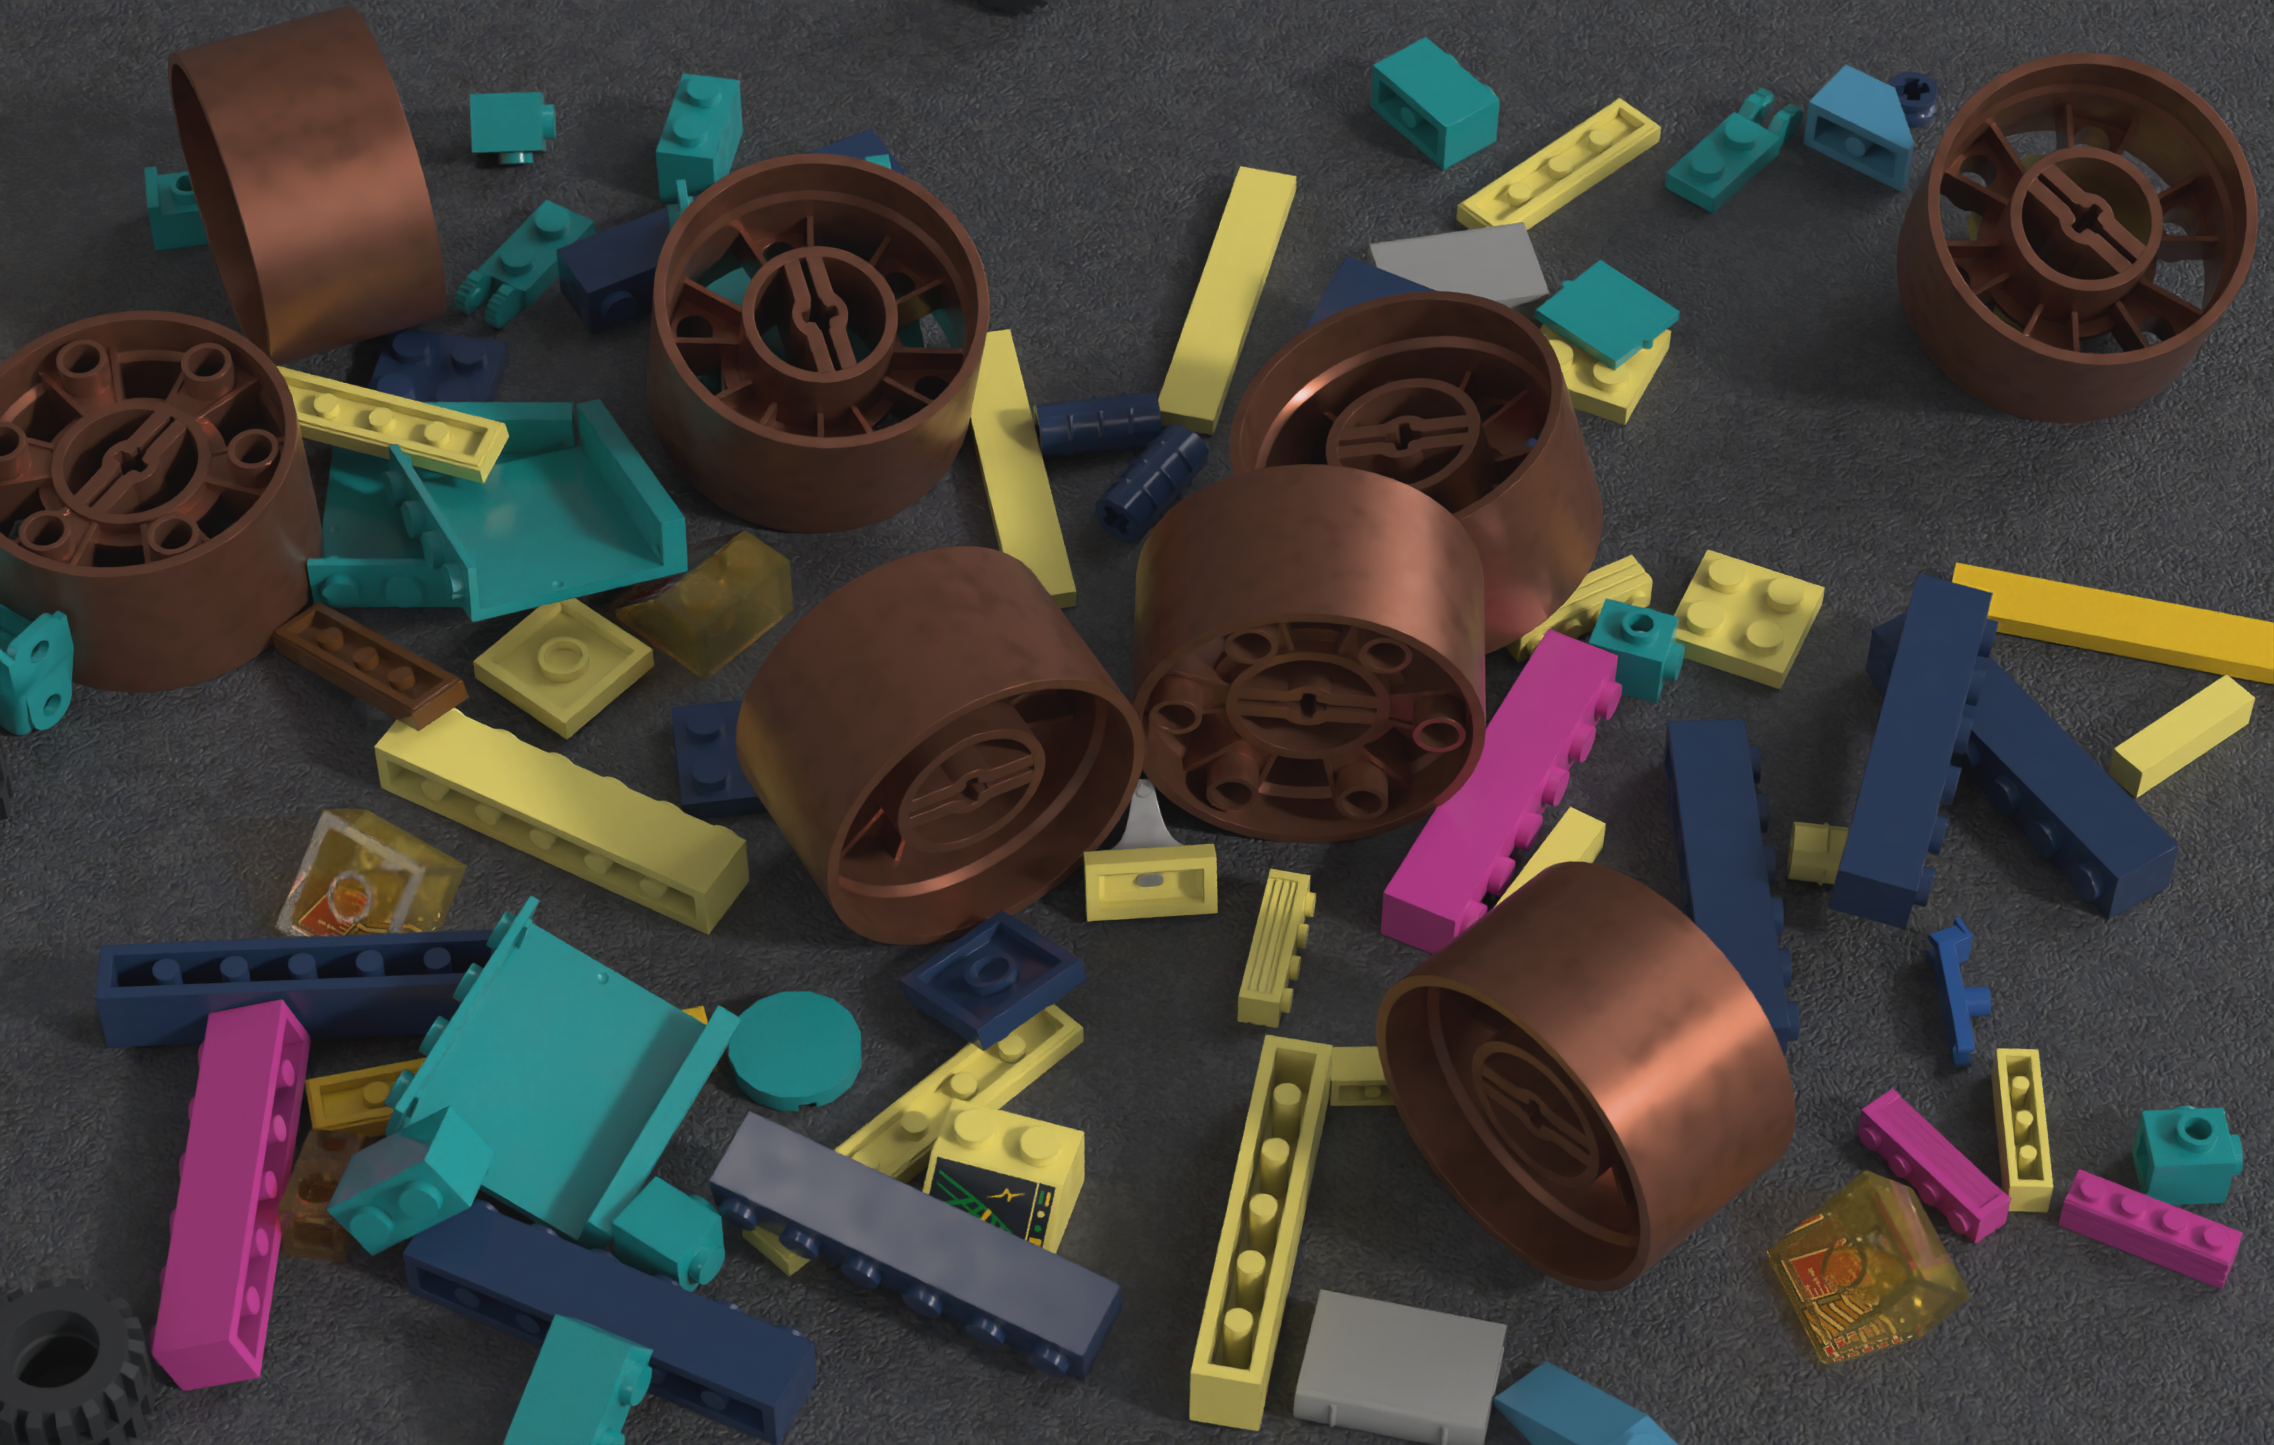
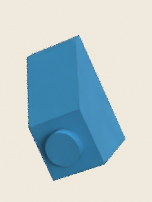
[1803,64,1914,192]

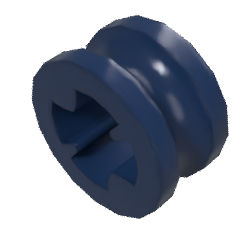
[1888,72,1938,128]

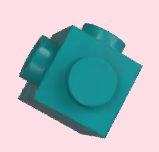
[470,92,556,164]
[1588,598,1685,704]
[2132,1106,2243,1205]
[612,1176,725,1292]

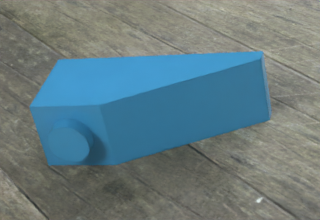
[1493,1361,1678,1445]

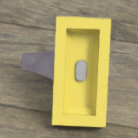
[1083,779,1218,922]

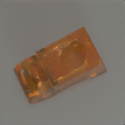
[278,1128,371,1263]

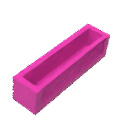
[1857,1088,2011,1244]
[2058,1169,2243,1289]

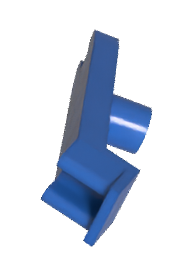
[1925,917,1991,1068]

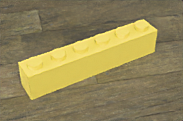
[374,708,750,935]
[1189,1035,1333,1431]

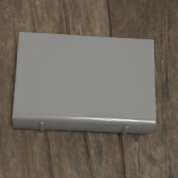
[1367,222,1550,324]
[1293,1289,1507,1445]

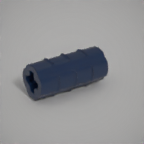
[1033,391,1162,459]
[1095,424,1209,542]

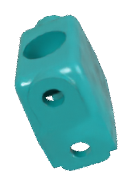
[0,604,74,736]

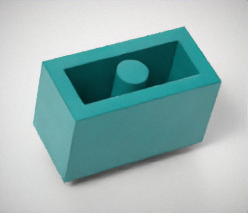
[1371,37,1500,170]
[656,73,743,204]
[326,1105,495,1256]
[503,1314,653,1445]

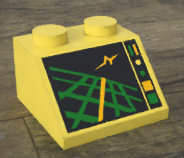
[923,1098,1085,1254]

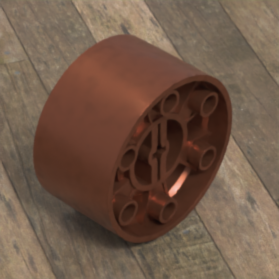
[168,5,446,366]
[1896,53,2258,423]
[646,153,990,534]
[1229,291,1603,655]
[0,310,324,693]
[1130,464,1486,844]
[735,546,1145,945]
[1376,861,1796,1292]

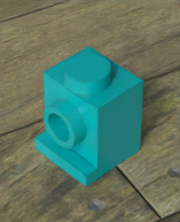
[144,167,209,250]

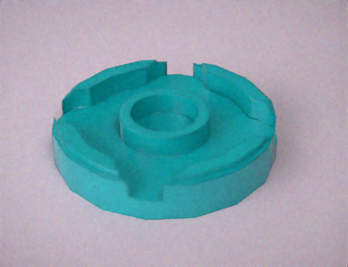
[729,991,862,1111]

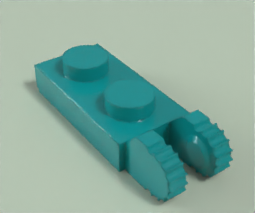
[1665,88,1804,214]
[454,200,596,329]

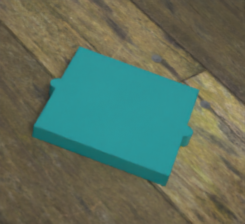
[1535,260,1680,370]

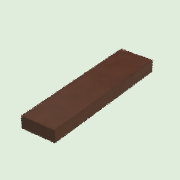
[271,602,469,732]

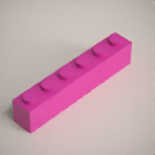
[1381,629,1622,955]
[150,999,311,1391]

